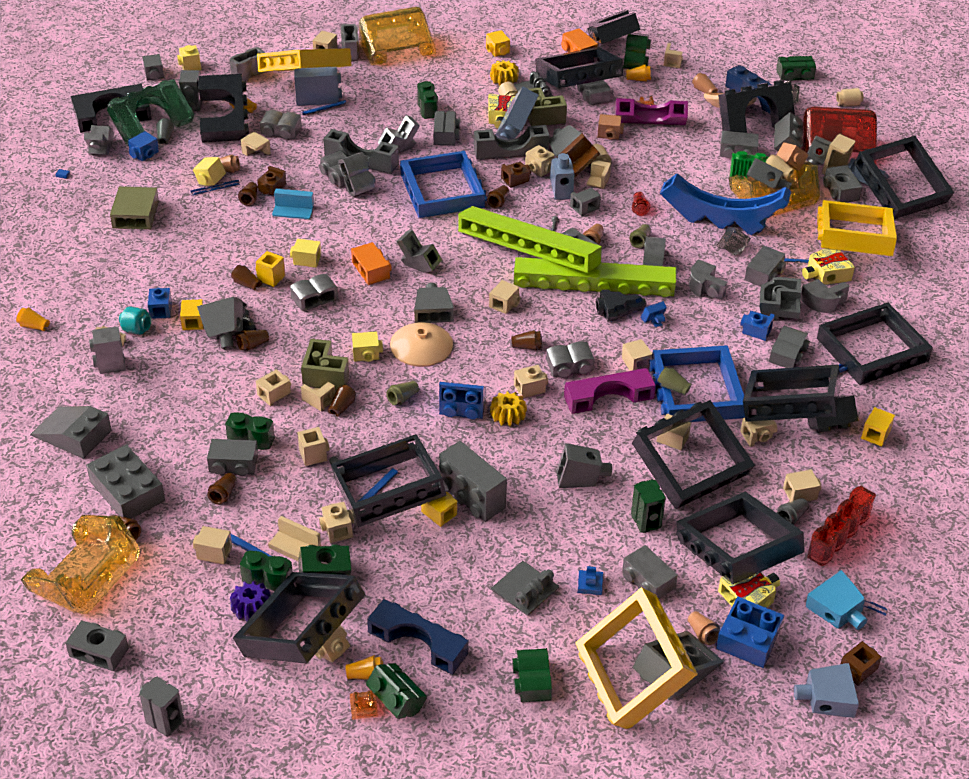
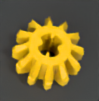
[490,60,519,86]
[490,391,527,427]

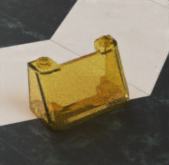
[359,7,436,66]
[728,163,820,216]
[21,515,139,614]

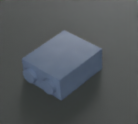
[294,67,342,106]
[495,86,539,140]

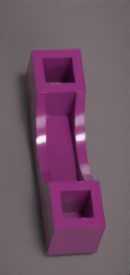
[615,98,688,125]
[564,368,656,414]

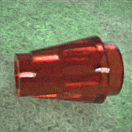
[631,192,650,216]

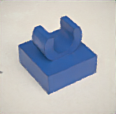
[641,301,667,327]
[577,566,603,595]

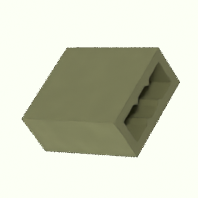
[110,186,159,230]

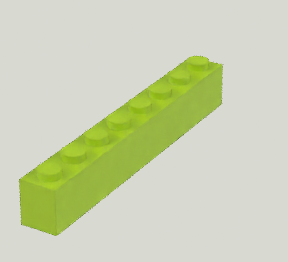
[458,206,602,273]
[513,257,676,297]

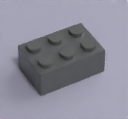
[439,441,507,522]
[86,444,165,519]

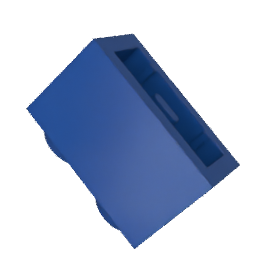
[439,382,486,419]
[716,596,784,668]

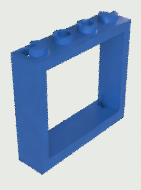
[400,151,487,218]
[649,345,745,422]

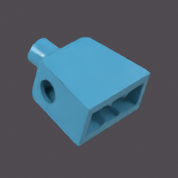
[806,570,868,630]

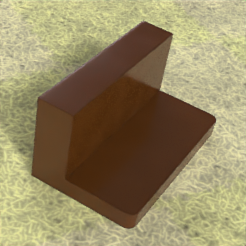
[555,133,600,178]

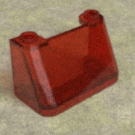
[801,106,877,164]

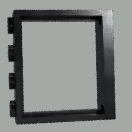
[535,47,624,89]
[854,136,954,219]
[817,302,933,385]
[743,364,841,422]
[632,400,755,509]
[331,434,447,528]
[676,491,805,584]
[233,572,365,664]

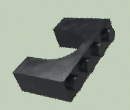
[587,9,641,44]
[198,74,249,143]
[718,80,795,133]
[70,83,152,133]

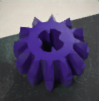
[230,580,271,621]

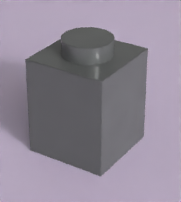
[142,54,164,80]

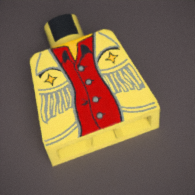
[488,94,515,129]
[802,248,855,285]
[718,572,780,608]

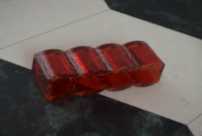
[807,486,876,566]

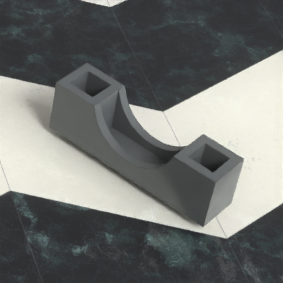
[474,125,549,159]
[323,129,399,174]

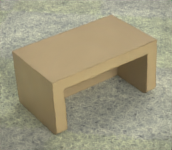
[822,134,856,175]

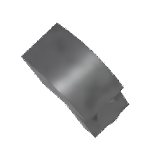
[378,115,420,153]
[84,125,114,155]
[396,229,442,273]
[643,236,666,266]
[689,259,728,300]
[800,279,850,313]

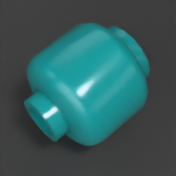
[119,306,152,335]

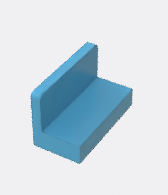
[272,189,314,219]

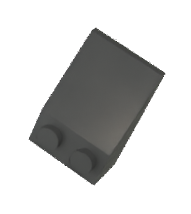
[30,406,112,459]
[632,630,724,700]

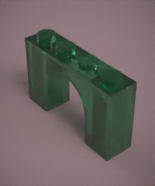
[107,79,194,146]

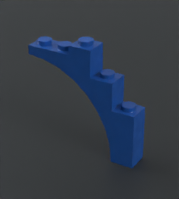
[660,173,791,235]

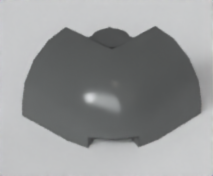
[759,277,801,321]

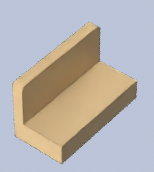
[268,516,321,561]

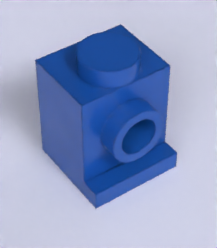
[740,311,775,341]

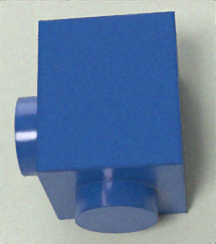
[128,131,159,161]
[147,288,172,319]

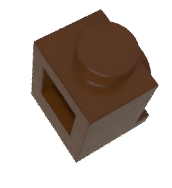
[501,161,531,188]
[257,166,287,196]
[840,641,882,686]

